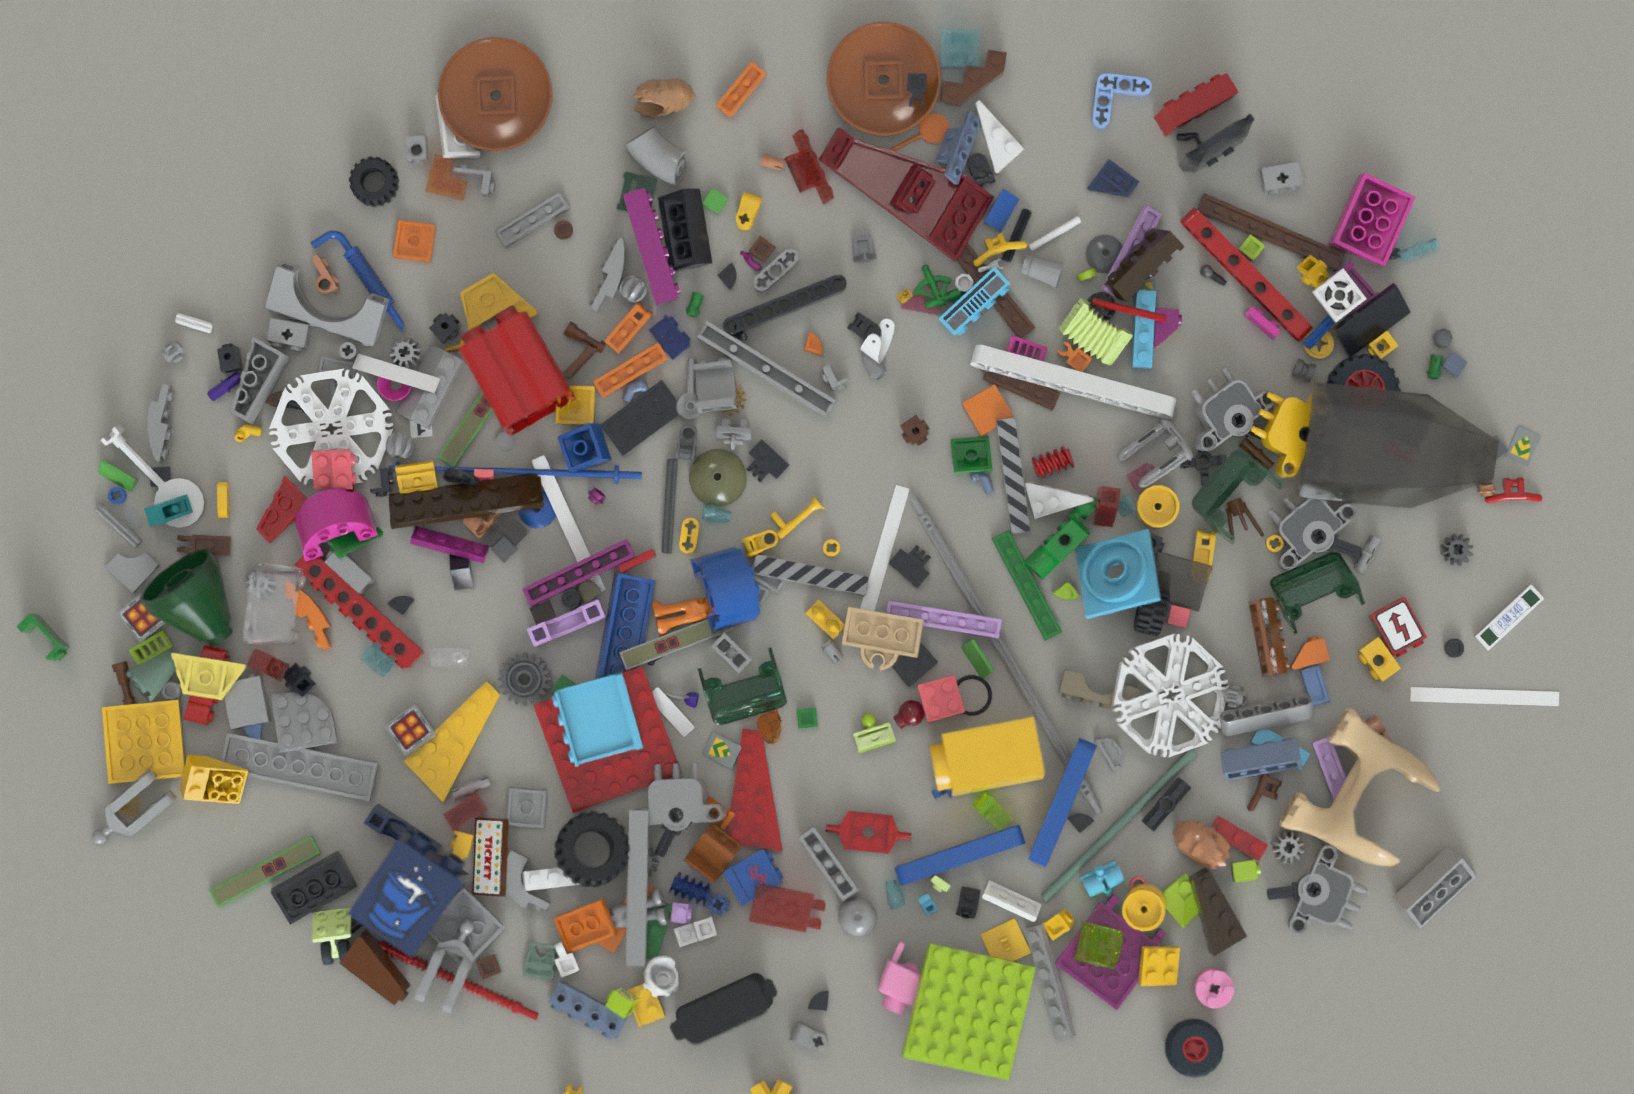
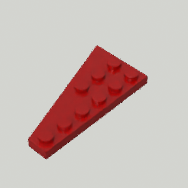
[727,729,783,851]

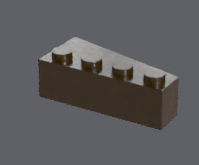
[1104,228,1185,302]
[1189,867,1247,956]

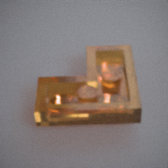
[425,154,468,201]

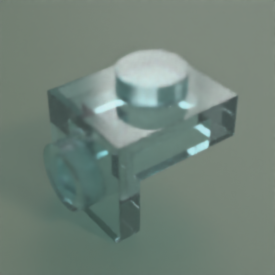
[360,644,395,677]

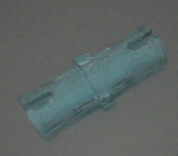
[1399,238,1439,262]

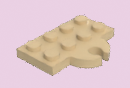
[842,607,924,670]

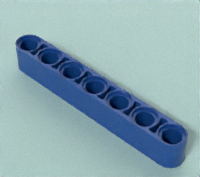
[1028,738,1097,867]
[894,825,1026,886]

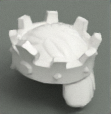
[643,955,679,997]

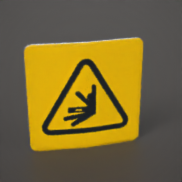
[896,289,913,304]

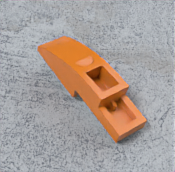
[284,582,332,650]

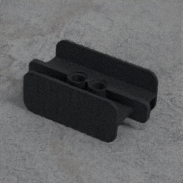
[670,973,777,1045]

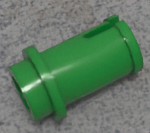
[685,292,704,317]
[1426,354,1443,379]

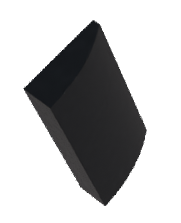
[271,851,357,924]

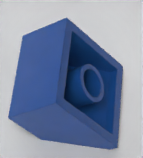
[557,423,611,472]

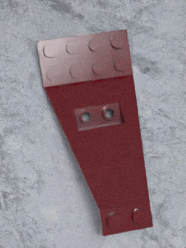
[818,128,994,261]

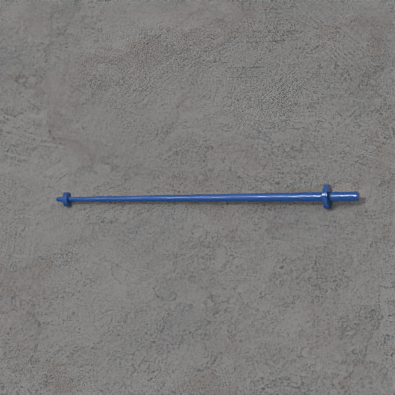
[388,462,642,484]

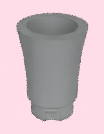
[1021,255,1064,288]

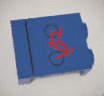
[723,849,783,905]

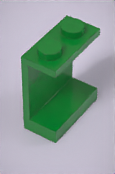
[16,613,70,661]

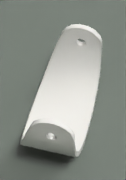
[860,318,895,363]

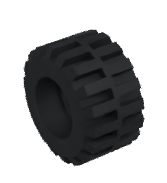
[349,156,399,207]
[1134,588,1170,637]

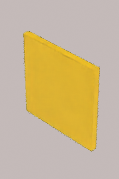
[980,918,1031,961]

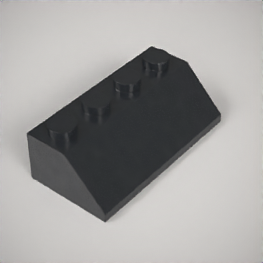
[658,188,713,272]

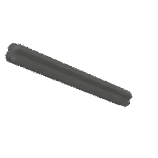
[662,459,678,554]

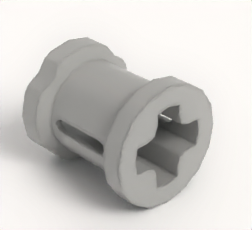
[339,342,359,361]

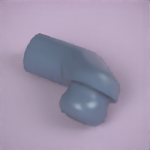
[622,380,648,403]
[969,472,994,494]

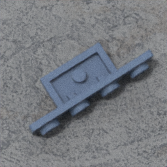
[935,111,981,185]

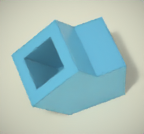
[918,893,938,916]

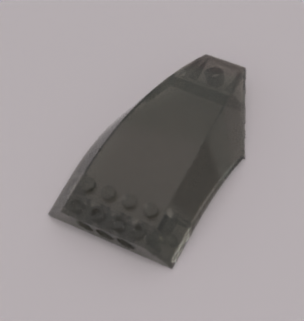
[1299,382,1499,508]

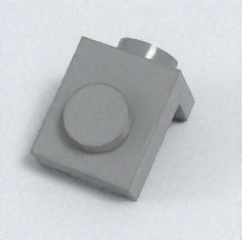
[821,365,850,391]

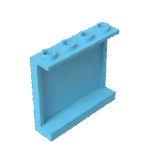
[552,672,643,767]

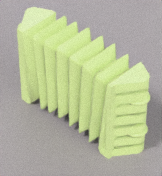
[1059,297,1133,366]

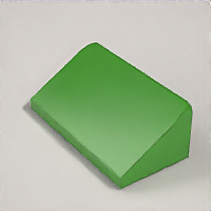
[98,460,138,492]
[961,639,994,678]

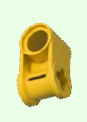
[736,192,763,231]
[741,530,779,558]

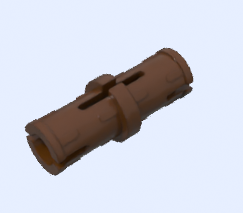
[1239,437,1275,472]

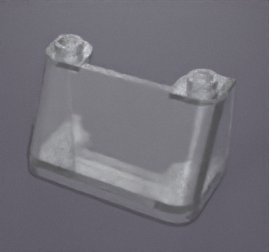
[243,562,306,645]

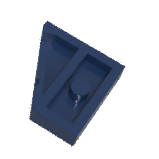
[1087,159,1139,197]

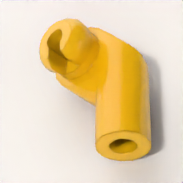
[234,424,263,442]

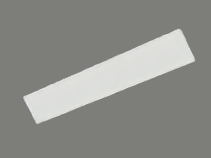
[352,354,440,393]

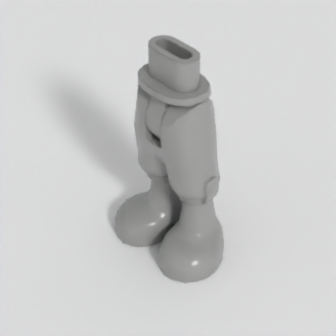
[608,889,669,928]

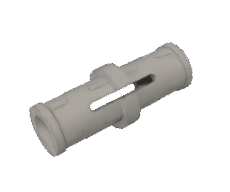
[1353,535,1382,575]
[451,775,491,801]

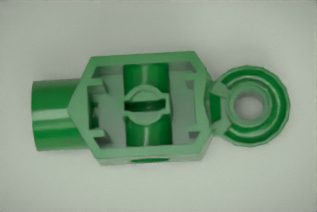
[1024,496,1098,580]

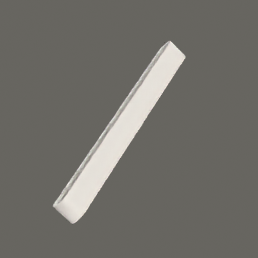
[971,345,1176,419]

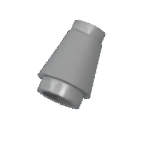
[861,354,887,382]

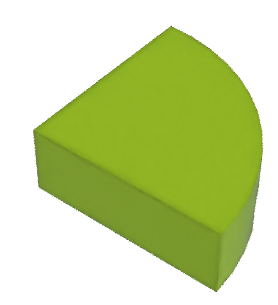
[1053,581,1080,600]

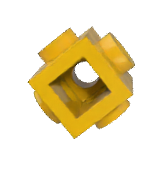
[1296,255,1330,289]

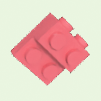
[312,448,356,490]

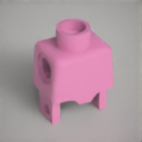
[878,941,921,1015]

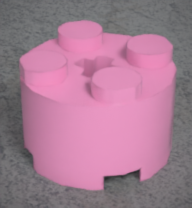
[1193,967,1234,1008]

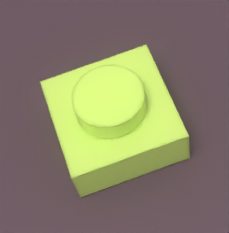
[930,875,951,893]

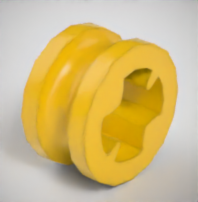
[1265,535,1284,552]
[823,539,840,557]

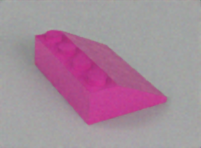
[1328,173,1415,267]

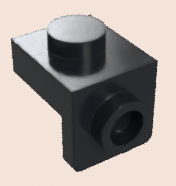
[370,468,394,497]
[956,886,981,919]

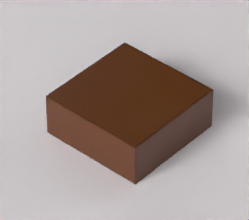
[749,236,776,263]
[476,954,501,979]

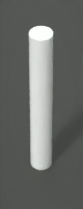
[1028,216,1081,251]

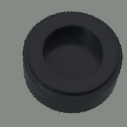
[1444,638,1464,658]

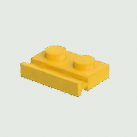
[395,460,438,494]
[627,983,665,1027]

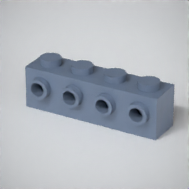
[1220,738,1302,781]
[548,980,628,1040]

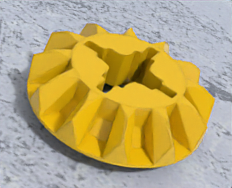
[1304,329,1334,359]

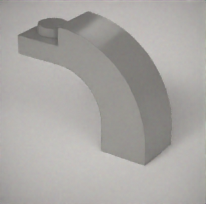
[506,850,551,912]

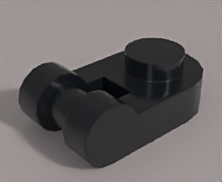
[968,153,996,187]
[847,312,882,343]

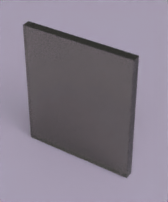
[1155,551,1212,612]

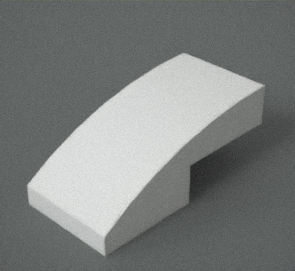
[673,917,717,947]

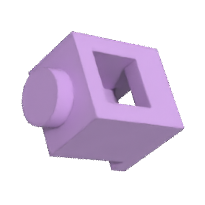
[670,901,693,924]

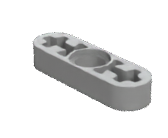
[753,249,799,292]

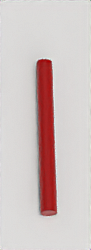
[1092,298,1167,322]

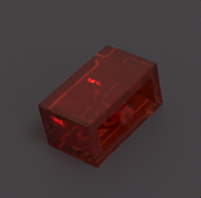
[443,793,488,831]

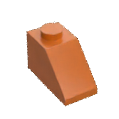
[1289,636,1330,670]

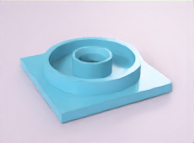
[1075,529,1161,619]

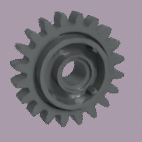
[498,652,552,706]

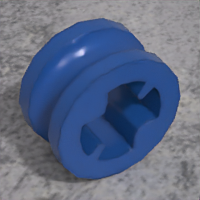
[108,487,127,504]

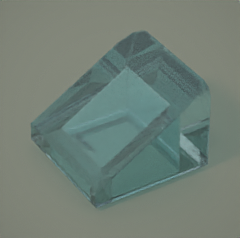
[1115,494,1137,517]

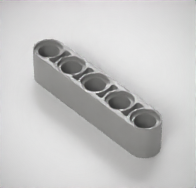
[1220,694,1314,736]

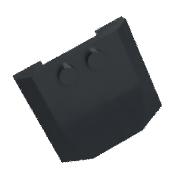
[1179,113,1255,172]

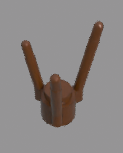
[1225,498,1264,542]

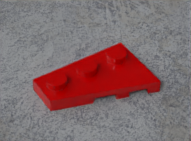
[256,476,307,543]

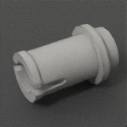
[821,639,844,664]

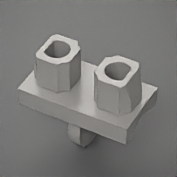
[716,418,751,450]

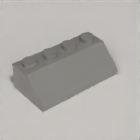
[396,344,464,430]
[1393,845,1476,929]

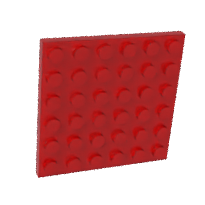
[533,665,682,813]

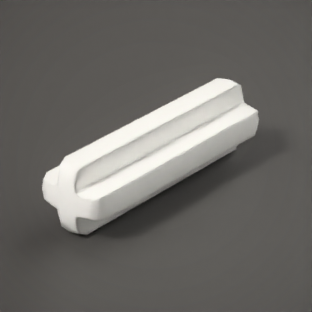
[175,313,213,333]

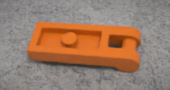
[604,302,653,354]

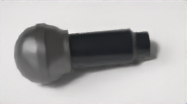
[1200,265,1227,286]

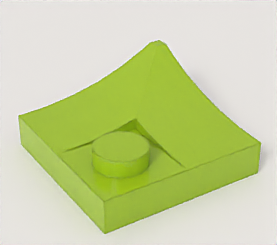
[1162,872,1198,928]

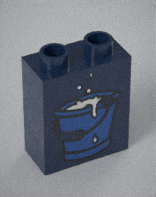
[348,830,469,957]

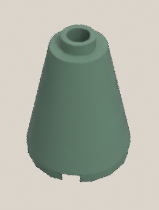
[126,650,176,702]

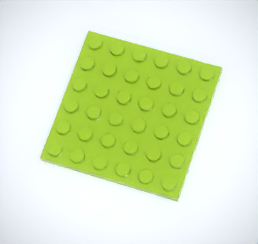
[901,942,1036,1080]

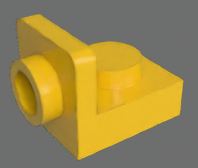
[1043,908,1075,940]

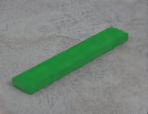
[992,530,1062,641]

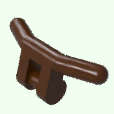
[1247,773,1282,811]

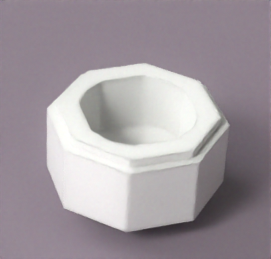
[955,274,973,293]

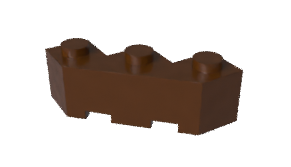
[940,49,1007,106]

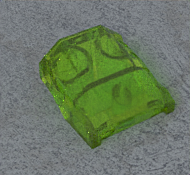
[1074,921,1123,969]

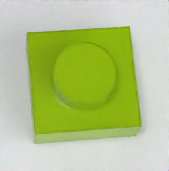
[1238,234,1265,262]

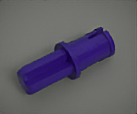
[207,371,241,401]

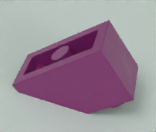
[1153,308,1182,348]

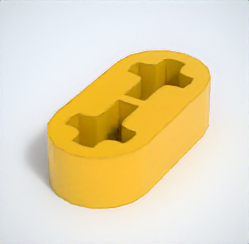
[217,482,230,518]
[679,517,699,554]

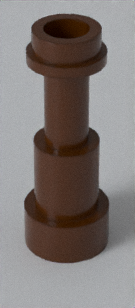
[563,321,606,353]
[112,661,135,705]

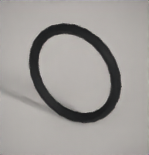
[957,675,992,716]

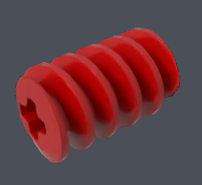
[1032,446,1074,479]

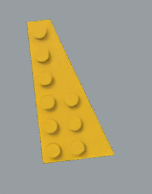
[404,681,500,803]

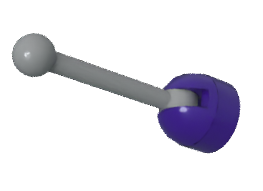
[653,688,699,708]

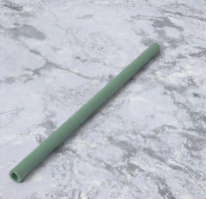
[1040,749,1198,902]

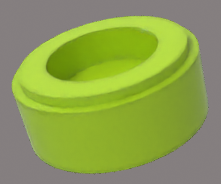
[1077,268,1097,281]

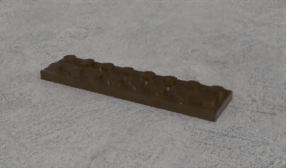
[388,474,544,529]

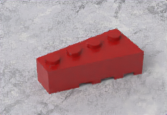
[1154,73,1239,137]

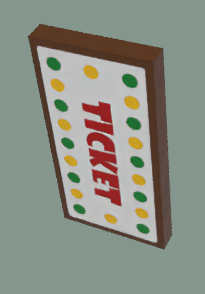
[472,817,509,897]

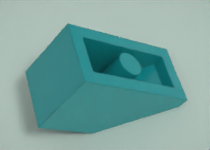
[144,494,193,526]

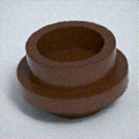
[554,220,573,240]

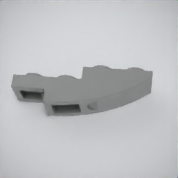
[589,237,625,313]
[147,384,174,463]

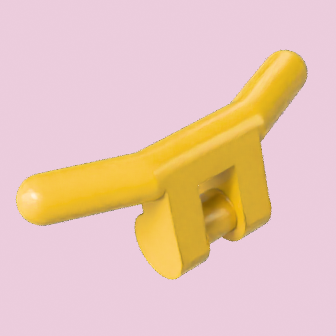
[973,233,1027,267]

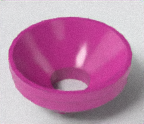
[377,376,412,401]

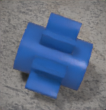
[707,892,730,916]

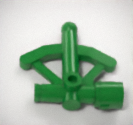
[913,265,961,309]

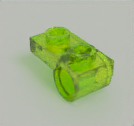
[971,791,1013,831]

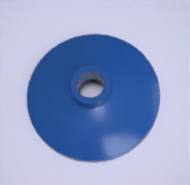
[518,491,556,528]

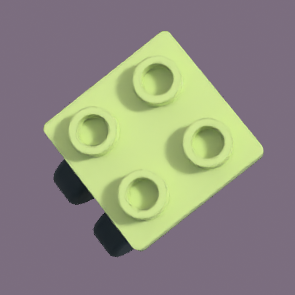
[312,908,351,965]

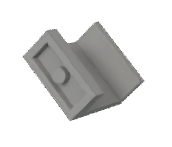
[693,358,737,413]

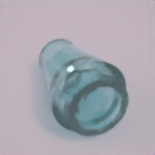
[702,503,731,523]
[885,880,906,909]

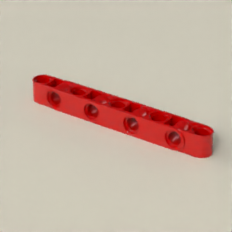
[1180,207,1313,342]

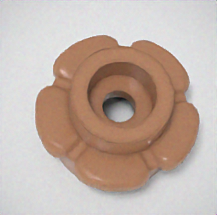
[1477,483,1496,497]

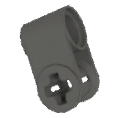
[675,425,698,463]

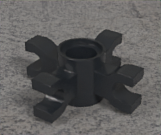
[1180,438,1227,486]

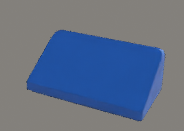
[984,189,1019,233]

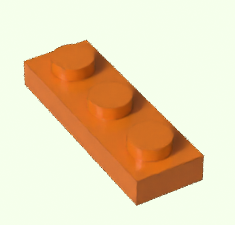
[716,62,767,119]

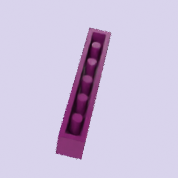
[623,188,681,305]
[522,539,636,607]

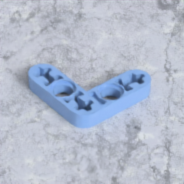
[1092,73,1152,129]

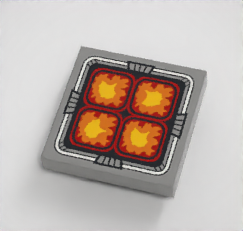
[116,594,166,643]
[384,703,437,758]

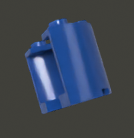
[690,547,760,633]

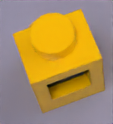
[1367,331,1399,360]
[450,830,475,860]

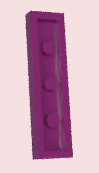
[410,526,490,563]

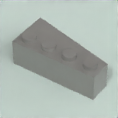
[230,336,291,425]

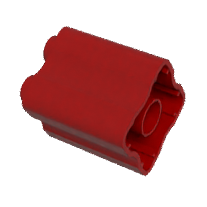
[458,307,576,436]

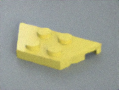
[171,653,246,700]

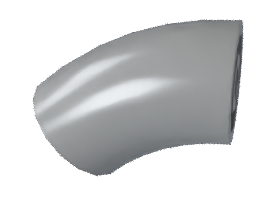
[624,126,688,185]

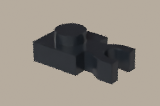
[907,73,927,107]

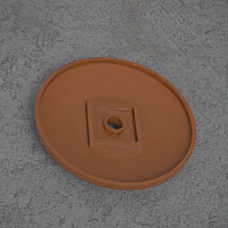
[827,22,941,136]
[438,37,553,152]

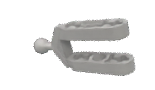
[92,769,177,844]
[415,919,475,1014]

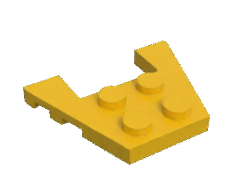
[460,273,538,330]

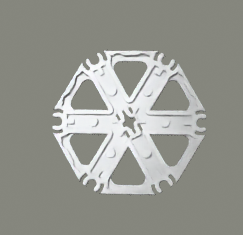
[269,369,394,488]
[1111,633,1229,758]

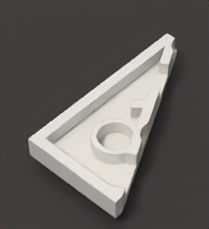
[436,93,480,158]
[976,100,1024,174]
[1025,482,1094,519]

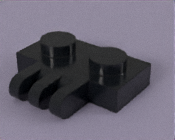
[746,439,790,482]
[888,545,931,588]

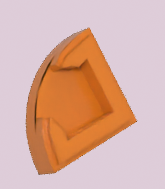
[804,332,823,356]

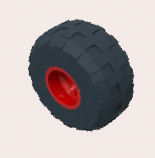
[1165,1019,1223,1077]

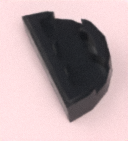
[443,468,479,486]

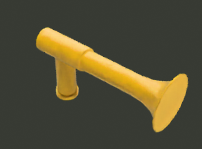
[769,494,825,539]

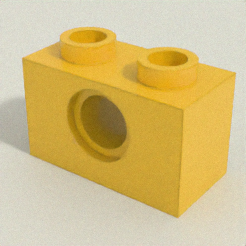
[1357,637,1401,682]

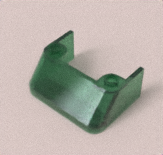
[1192,450,1283,545]
[1270,552,1365,634]
[698,647,787,725]

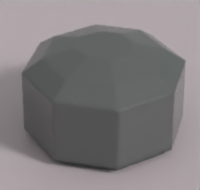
[1433,328,1453,348]

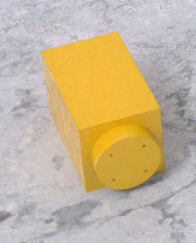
[929,717,1045,796]

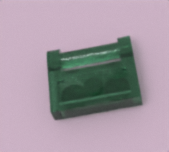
[616,172,658,212]

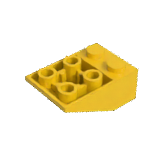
[179,754,248,804]

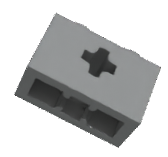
[1259,162,1303,195]
[266,318,311,352]
[711,633,752,673]

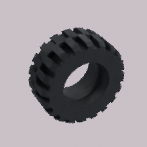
[554,811,630,887]

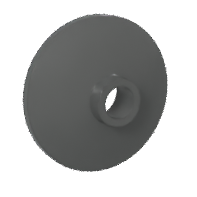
[1086,235,1123,273]

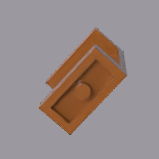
[684,823,742,883]

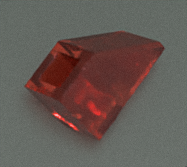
[1093,486,1121,527]
[246,648,290,682]

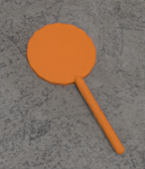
[889,113,949,151]

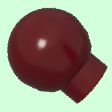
[893,700,925,729]

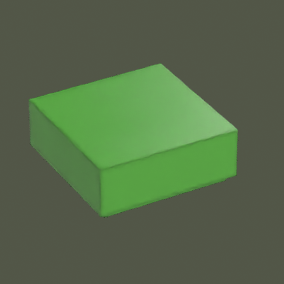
[702,188,728,215]

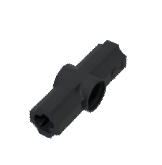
[1141,777,1191,831]

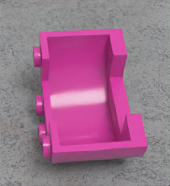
[295,488,378,562]

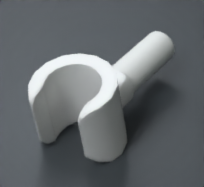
[978,258,1004,272]

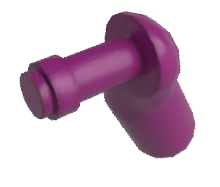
[740,251,761,271]

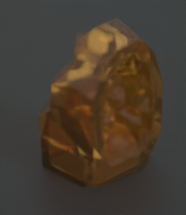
[757,710,782,744]

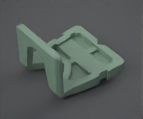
[523,942,556,980]

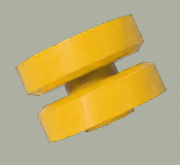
[1135,485,1179,529]
[1122,883,1166,931]

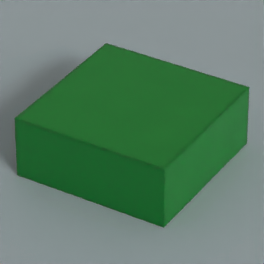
[797,707,818,728]

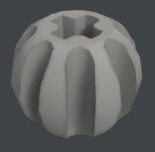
[619,275,647,302]
[386,432,414,459]

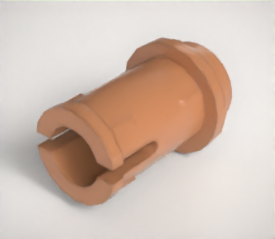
[760,153,785,171]

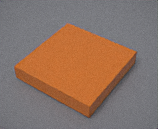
[392,219,436,263]
[962,384,1014,436]

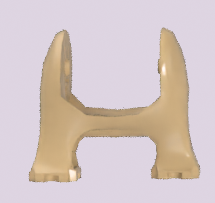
[1278,708,1440,867]

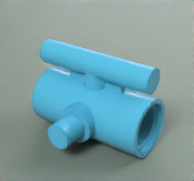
[1080,860,1125,898]

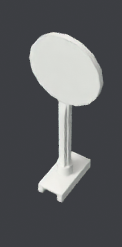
[101,424,205,528]

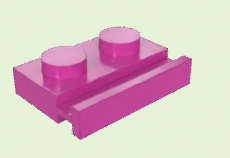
[1244,307,1281,340]

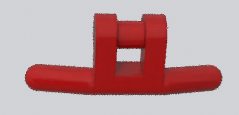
[1485,477,1542,503]

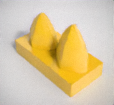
[805,599,845,640]

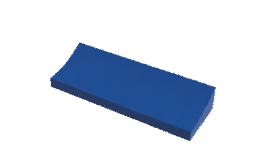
[595,573,655,679]

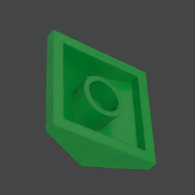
[951,436,993,474]

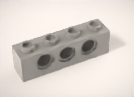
[798,826,858,901]

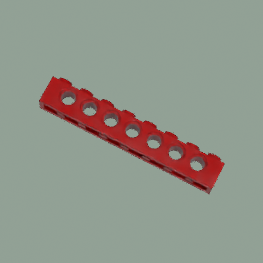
[294,556,424,669]

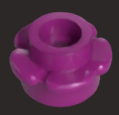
[588,487,606,505]

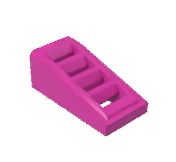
[1007,335,1048,361]

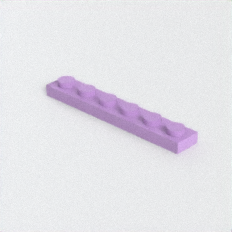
[886,600,1002,638]

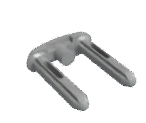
[1117,419,1193,488]

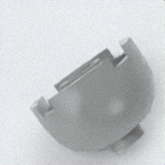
[838,897,877,936]

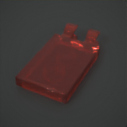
[749,883,826,932]

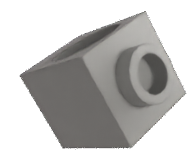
[406,135,428,165]

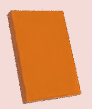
[553,898,618,954]

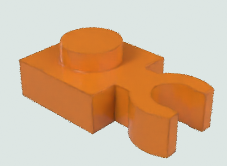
[1057,342,1093,372]

